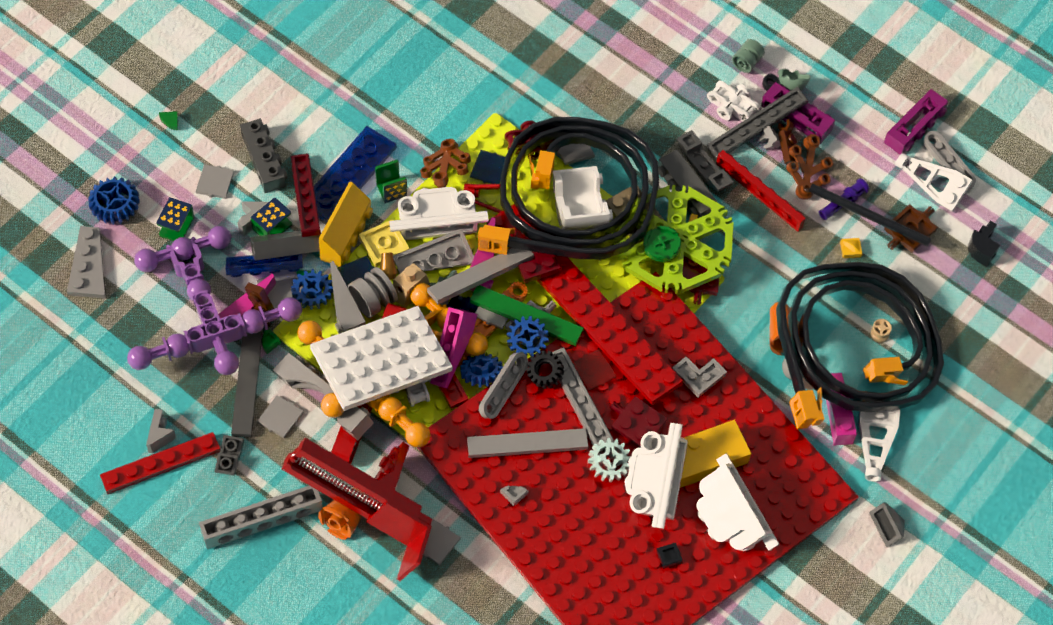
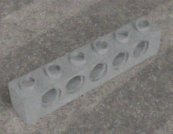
[199,486,323,549]

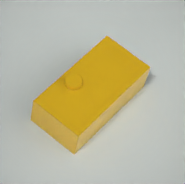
[680,420,751,488]

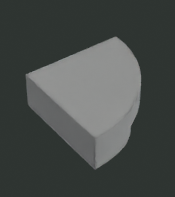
[500,486,529,506]

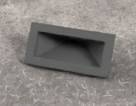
[869,502,905,547]

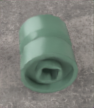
[732,39,765,73]

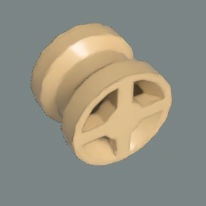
[870,319,892,343]

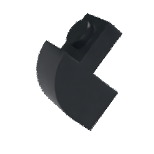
[968,220,1000,267]

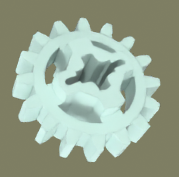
[588,438,630,482]

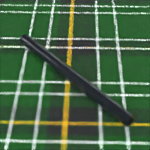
[809,183,932,247]

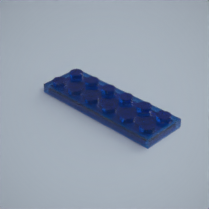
[314,126,397,223]

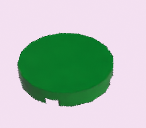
[643,226,681,262]

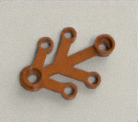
[786,134,833,200]
[420,139,471,188]

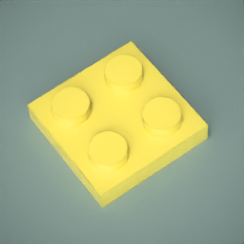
[359,219,410,267]

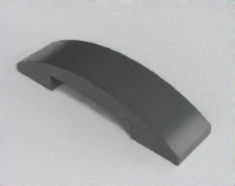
[677,130,734,192]

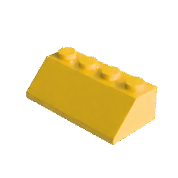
[319,182,373,267]

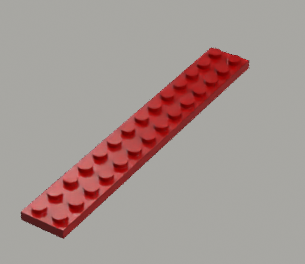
[486,204,683,405]

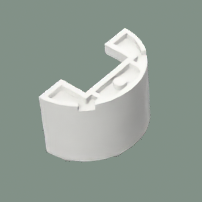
[553,166,613,230]

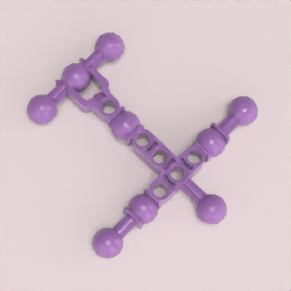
[127,226,302,375]

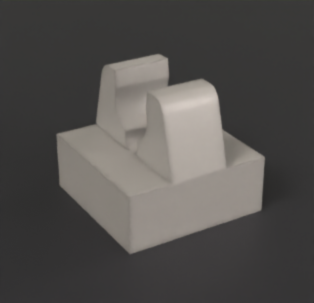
[759,126,781,150]

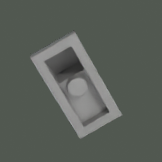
[237,201,268,236]
[146,409,176,453]

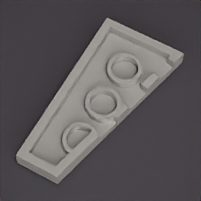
[67,226,106,299]
[393,228,474,274]

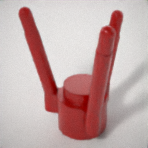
[463,183,502,213]

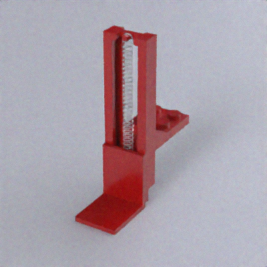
[282,438,433,581]

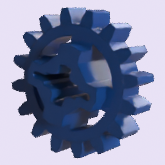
[291,269,333,310]
[506,316,549,357]
[460,353,503,387]

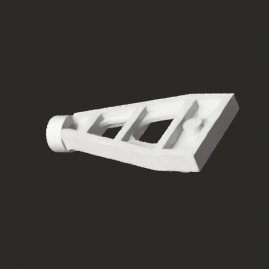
[895,153,973,212]
[859,409,900,482]

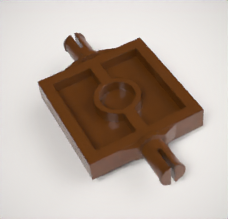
[884,204,938,253]

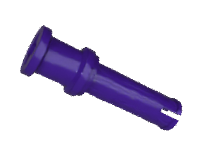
[819,178,869,220]

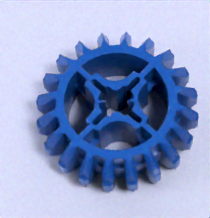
[88,176,140,225]

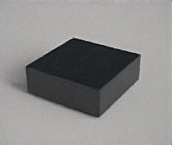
[656,543,683,569]

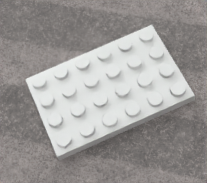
[310,306,453,411]

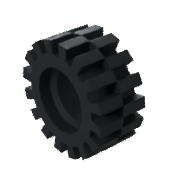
[527,351,564,389]

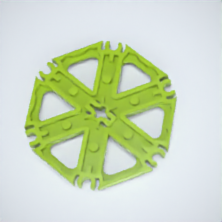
[617,185,734,294]

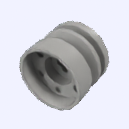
[348,267,398,318]

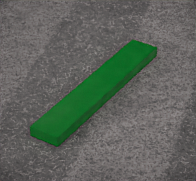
[470,285,584,346]

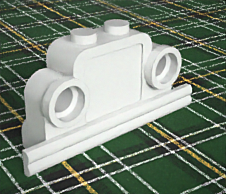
[389,187,489,240]
[625,423,688,529]
[697,453,779,551]

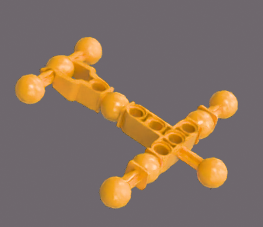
[297,283,488,448]

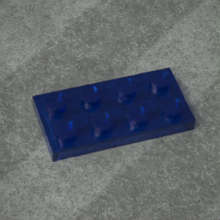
[225,254,303,277]

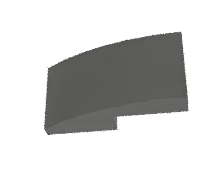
[214,435,244,476]

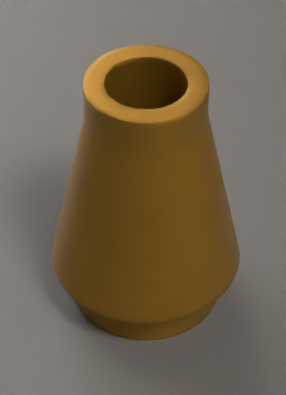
[380,252,398,279]

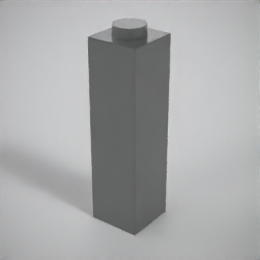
[250,230,320,261]

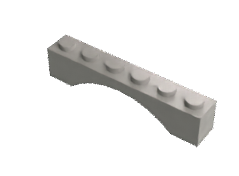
[273,353,374,440]

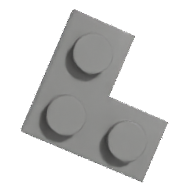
[672,357,727,398]

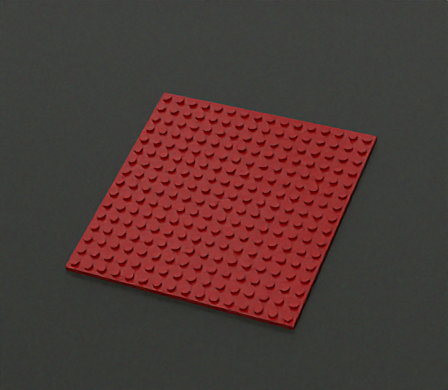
[417,271,859,625]

